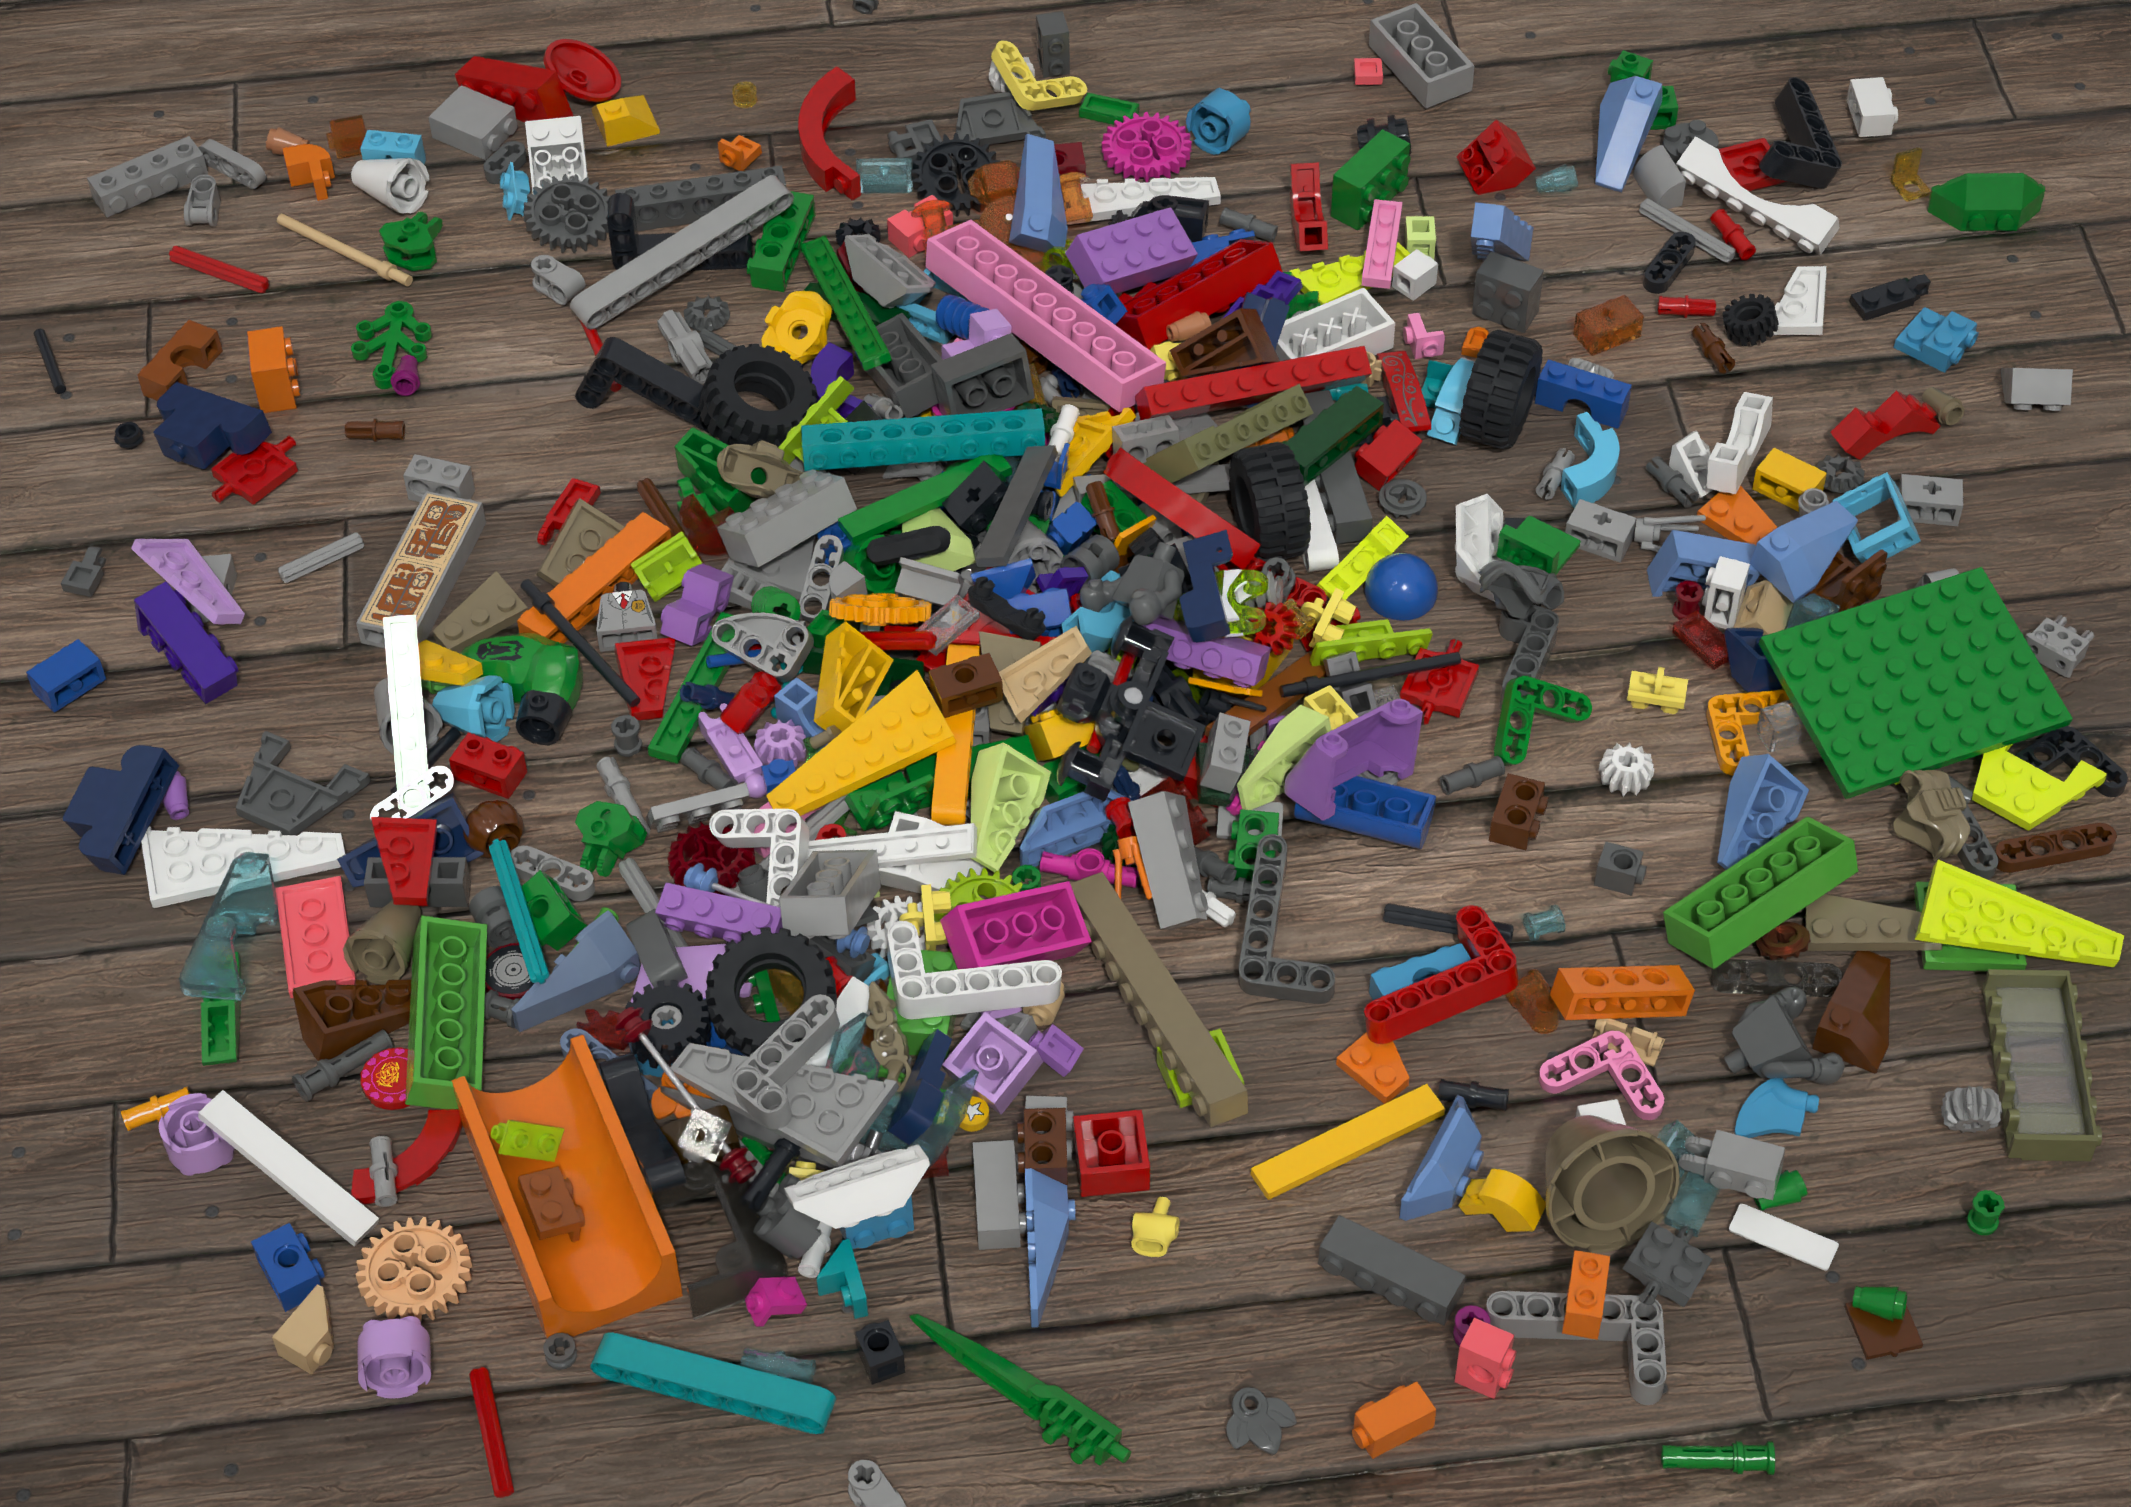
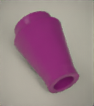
[391,355,420,396]

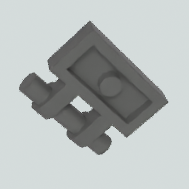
[887,119,943,174]

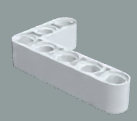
[709,809,810,973]
[887,921,1062,1019]

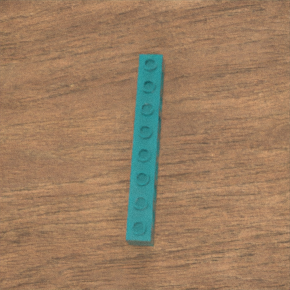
[801,408,1045,471]

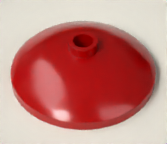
[543,39,621,102]

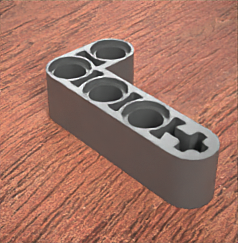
[1499,604,1559,717]

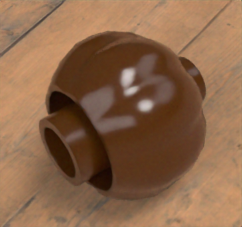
[463,800,524,859]

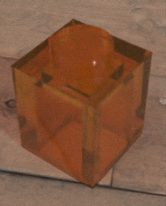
[326,115,366,159]

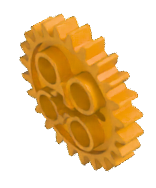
[829,593,932,626]

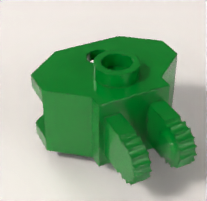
[379,211,443,271]
[575,801,647,877]

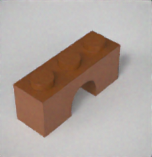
[137,320,223,401]

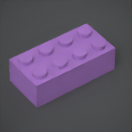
[1065,207,1198,294]

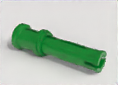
[1661,1441,1775,1475]

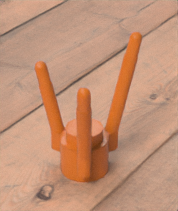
[1113,836,1152,900]

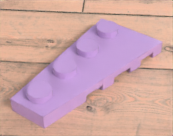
[131,539,245,625]

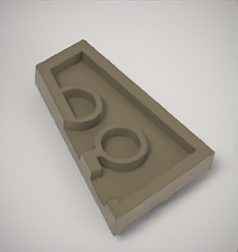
[536,498,625,587]
[433,571,528,653]
[979,631,1042,736]

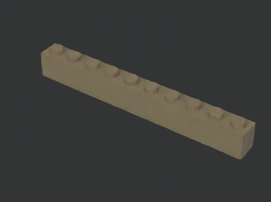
[1070,872,1248,1127]

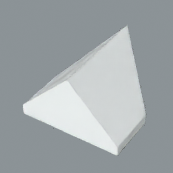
[1669,431,1712,498]

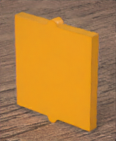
[1113,515,1157,558]
[1188,677,1263,697]

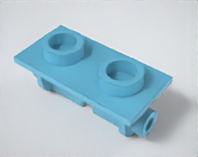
[500,162,530,221]

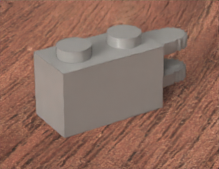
[1678,1130,1785,1200]

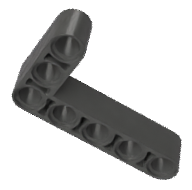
[1239,834,1335,1004]

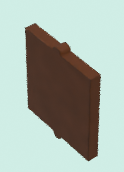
[1844,1302,1923,1360]

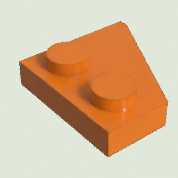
[1336,1032,1410,1104]

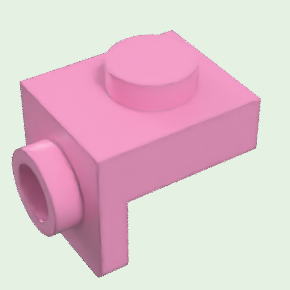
[1403,313,1445,359]

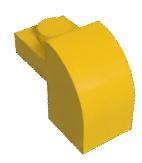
[1458,1169,1546,1232]

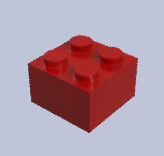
[1073,1110,1150,1197]

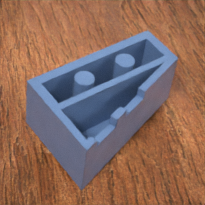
[1647,530,1761,597]

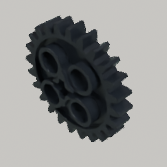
[911,133,1002,217]

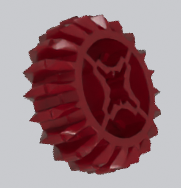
[667,821,756,895]

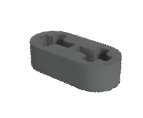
[483,141,527,184]

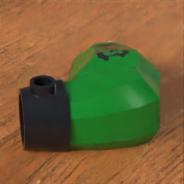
[460,633,583,746]

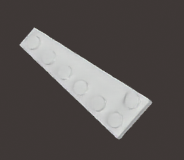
[1060,177,1221,225]

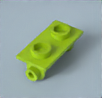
[491,1120,564,1162]

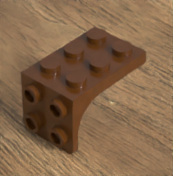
[1804,549,1888,615]

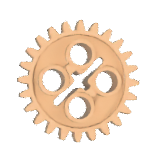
[355,1217,472,1321]

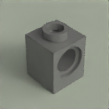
[1594,841,1647,896]

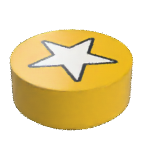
[955,1096,989,1132]

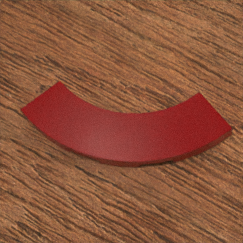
[351,1109,463,1205]

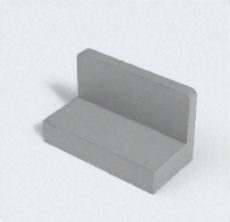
[894,557,964,610]

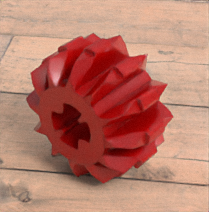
[1247,602,1302,655]

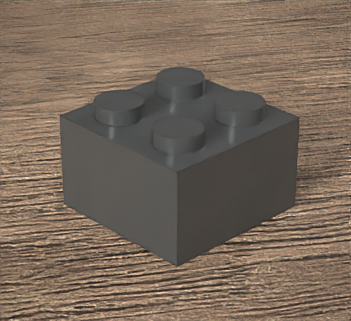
[1472,251,1544,333]

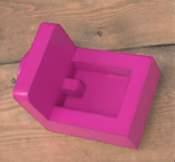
[745,1277,807,1327]

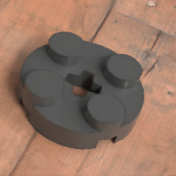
[1663,120,1719,164]

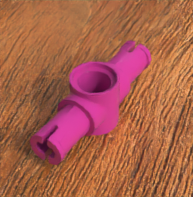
[1040,848,1139,888]

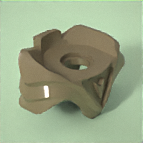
[717,440,803,498]
[1892,770,1971,862]

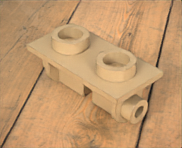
[1592,1018,1665,1067]

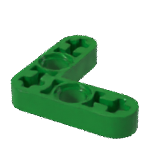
[1494,676,1592,766]

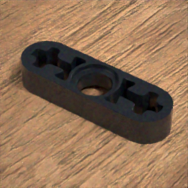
[1643,232,1696,294]

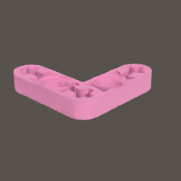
[1539,1030,1664,1120]

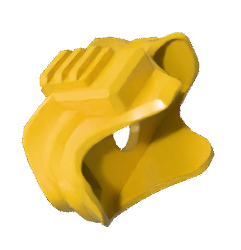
[761,291,832,364]

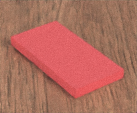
[276,876,356,998]

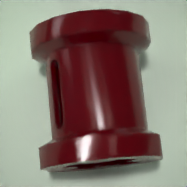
[1672,581,1703,622]

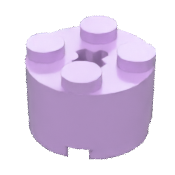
[159,1093,235,1176]
[357,1316,431,1398]

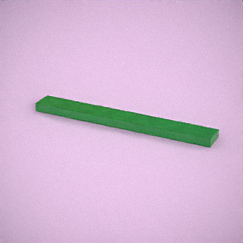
[800,235,892,371]

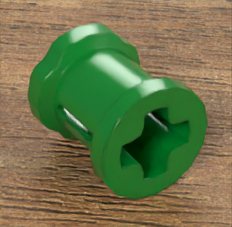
[1967,1190,2005,1236]

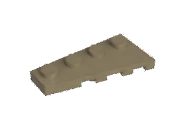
[1806,894,1942,951]

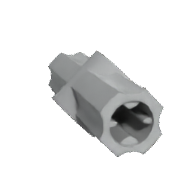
[657,310,712,384]

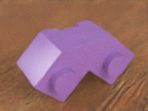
[660,563,734,646]

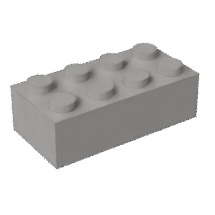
[1369,3,1475,108]
[717,470,857,567]
[779,850,881,939]

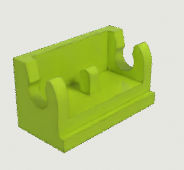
[630,531,702,602]

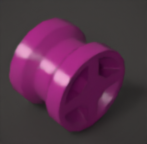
[1453,1305,1491,1347]

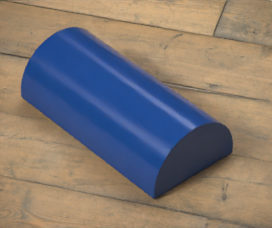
[1294,776,1436,850]

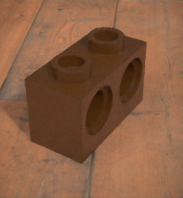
[1489,773,1549,851]
[1017,1108,1068,1186]

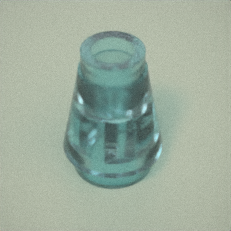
[1535,164,1578,193]

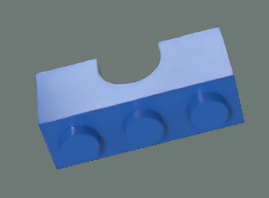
[1535,359,1632,429]

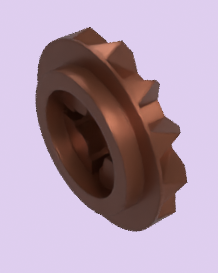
[1756,922,1811,961]

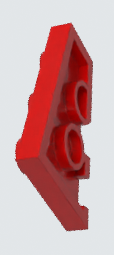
[371,817,437,906]

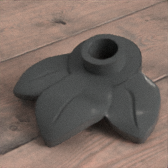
[1226,1387,1297,1455]

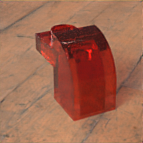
[679,494,735,555]

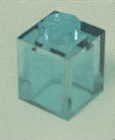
[1787,593,1840,629]

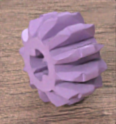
[754,718,808,768]

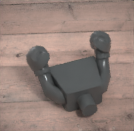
[1080,542,1184,625]
[1724,986,1845,1086]

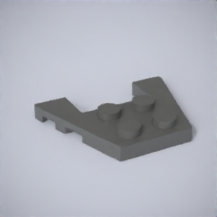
[951,91,1047,173]
[236,731,370,835]

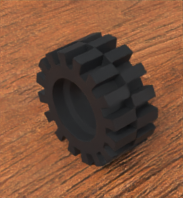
[1722,294,1779,346]

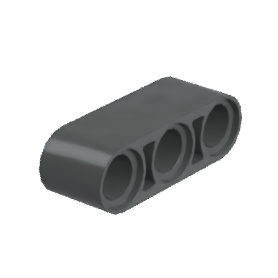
[626,909,688,988]

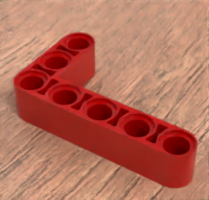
[1364,905,1518,1044]

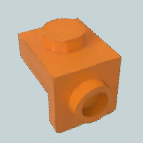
[718,135,762,171]

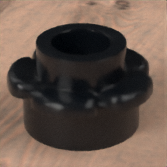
[114,422,143,449]

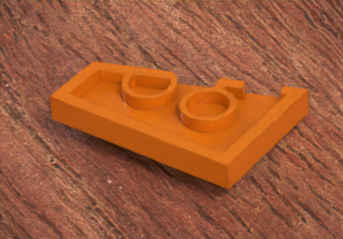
[1697,485,1778,545]

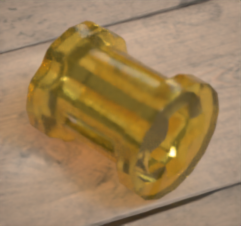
[1284,598,1316,640]

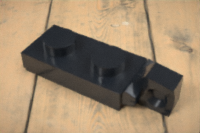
[1849,274,1931,321]

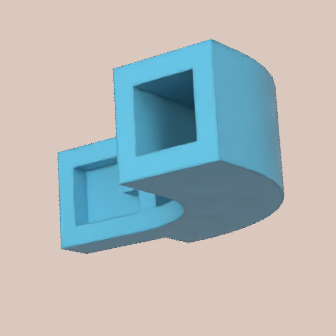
[1427,357,1475,445]
[1560,412,1620,508]
[1061,570,1134,652]

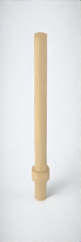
[277,213,413,287]

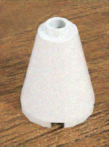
[351,158,429,214]

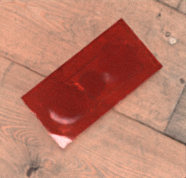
[1672,610,1729,670]

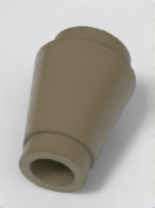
[1922,387,1965,425]

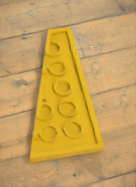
[766,670,956,816]

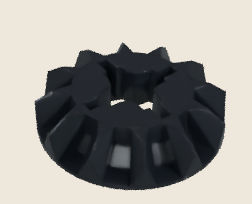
[836,217,881,247]

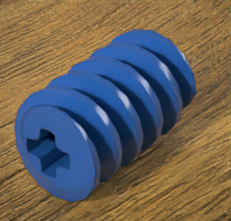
[936,294,989,340]

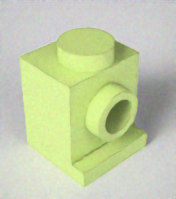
[1405,216,1436,260]

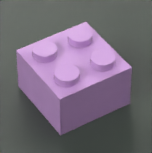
[942,1012,1043,1115]

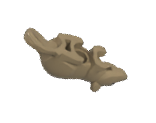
[866,981,912,1093]

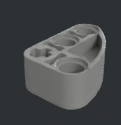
[712,612,814,682]

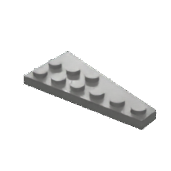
[670,1043,899,1167]

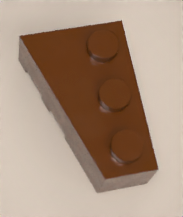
[1170,308,1280,377]

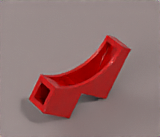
[1830,390,1941,460]

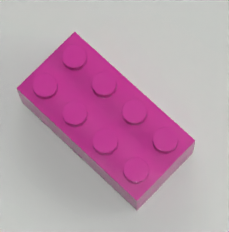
[940,881,1092,970]

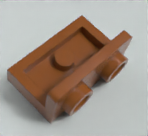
[518,1166,585,1242]

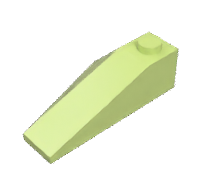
[902,507,976,571]
[1237,705,1331,810]
[971,743,1051,872]

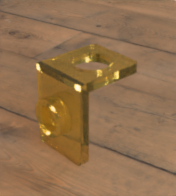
[1890,147,1930,202]

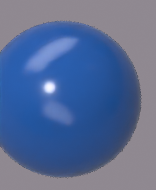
[1364,553,1438,620]

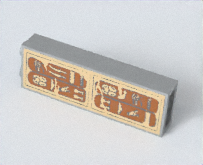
[356,491,486,649]

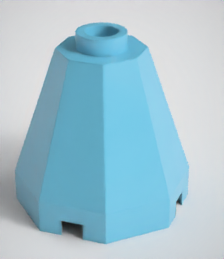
[433,675,515,742]

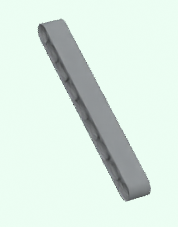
[570,175,794,330]

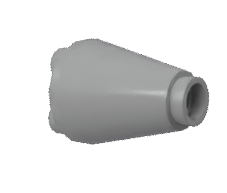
[1008,520,1063,594]

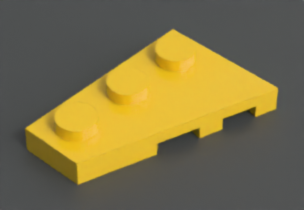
[418,639,483,686]

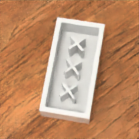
[1275,288,1395,361]

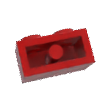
[1355,419,1423,491]
[449,732,527,799]

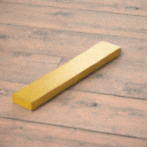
[1250,1084,1445,1200]

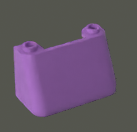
[1284,699,1423,821]

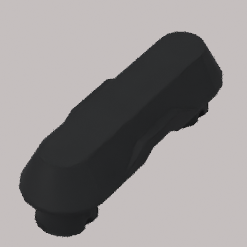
[867,526,951,565]
[968,576,1046,641]

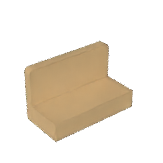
[1733,580,1793,635]

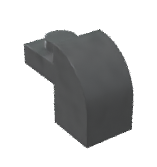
[1323,651,1377,717]

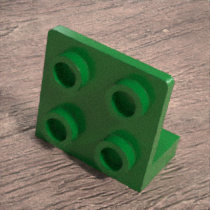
[1497,516,1581,575]
[845,771,934,831]

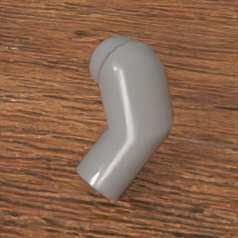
[1037,374,1062,407]

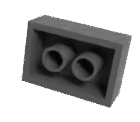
[931,333,1035,415]

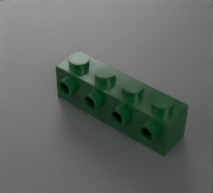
[1282,386,1384,486]

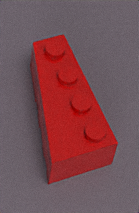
[454,56,573,123]

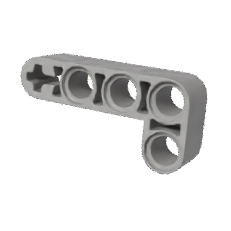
[731,994,840,1129]

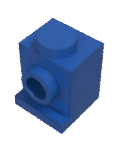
[1081,284,1127,325]
[761,759,796,802]

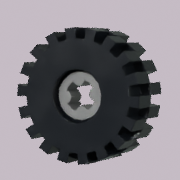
[625,980,712,1069]

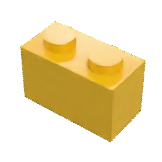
[1752,448,1827,512]

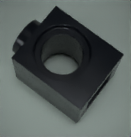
[855,1320,905,1385]

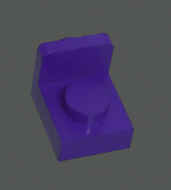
[1036,567,1089,601]

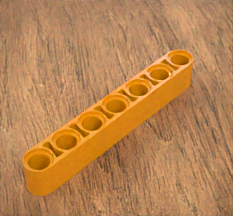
[931,644,981,826]

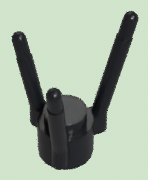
[1199,688,1267,751]

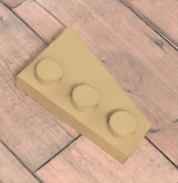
[999,626,1092,723]

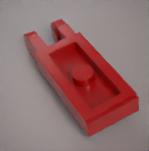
[537,478,601,545]

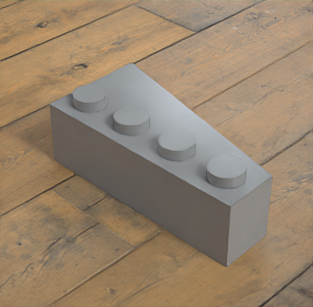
[1128,791,1208,930]

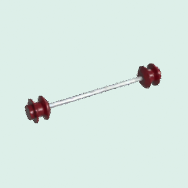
[615,1007,758,1184]

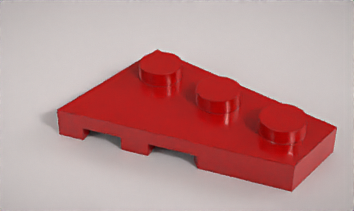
[614,637,676,720]

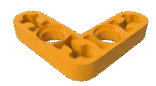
[1706,690,1797,776]

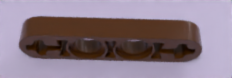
[1995,823,2117,873]

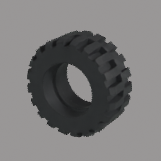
[1459,330,1543,450]
[699,344,818,447]
[1229,442,1311,562]
[705,927,837,1057]

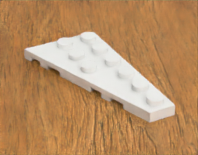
[141,826,345,908]

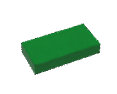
[1079,93,1139,125]

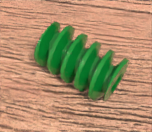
[751,586,801,621]

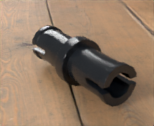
[1438,1079,1509,1111]

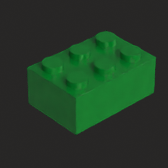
[1331,129,1411,231]

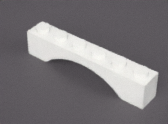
[1676,136,1840,255]

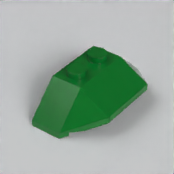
[1927,173,2045,231]

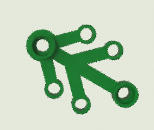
[351,301,432,389]

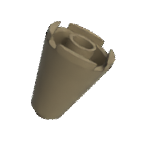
[343,900,421,985]

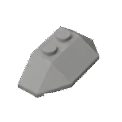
[844,234,936,308]

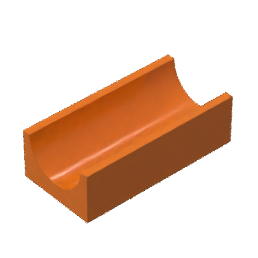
[451,1035,683,1340]

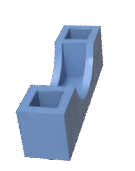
[774,677,827,750]

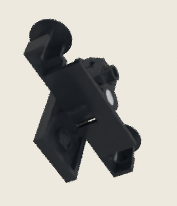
[1056,616,1206,802]

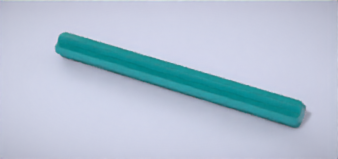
[489,838,550,984]

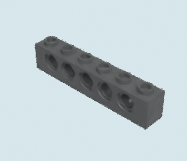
[615,165,786,231]

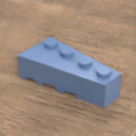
[1471,202,1534,261]

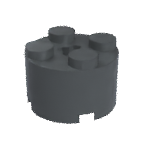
[753,1174,821,1259]

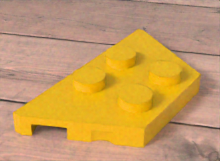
[1054,407,1136,497]

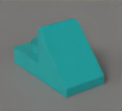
[1421,360,1454,409]
[817,1239,868,1319]

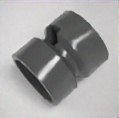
[1061,534,1120,585]
[469,886,518,948]

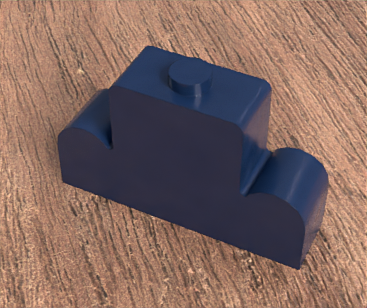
[153,382,272,469]
[63,745,179,875]

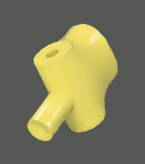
[1131,1197,1180,1257]

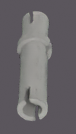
[596,757,650,837]

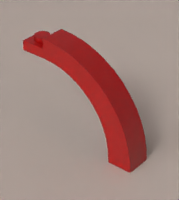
[798,66,861,201]
[1103,447,1261,570]

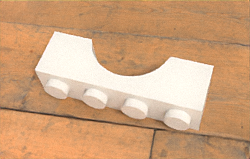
[1707,392,1773,494]

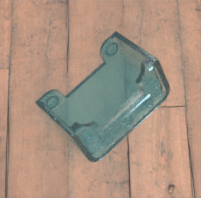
[179,852,279,1001]

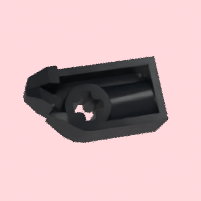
[1131,195,1209,242]

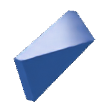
[971,558,1036,599]

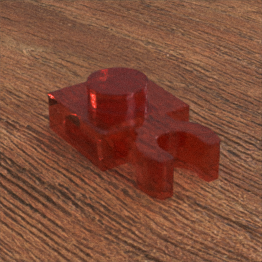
[576,1009,628,1051]

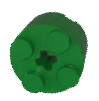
[842,535,902,594]

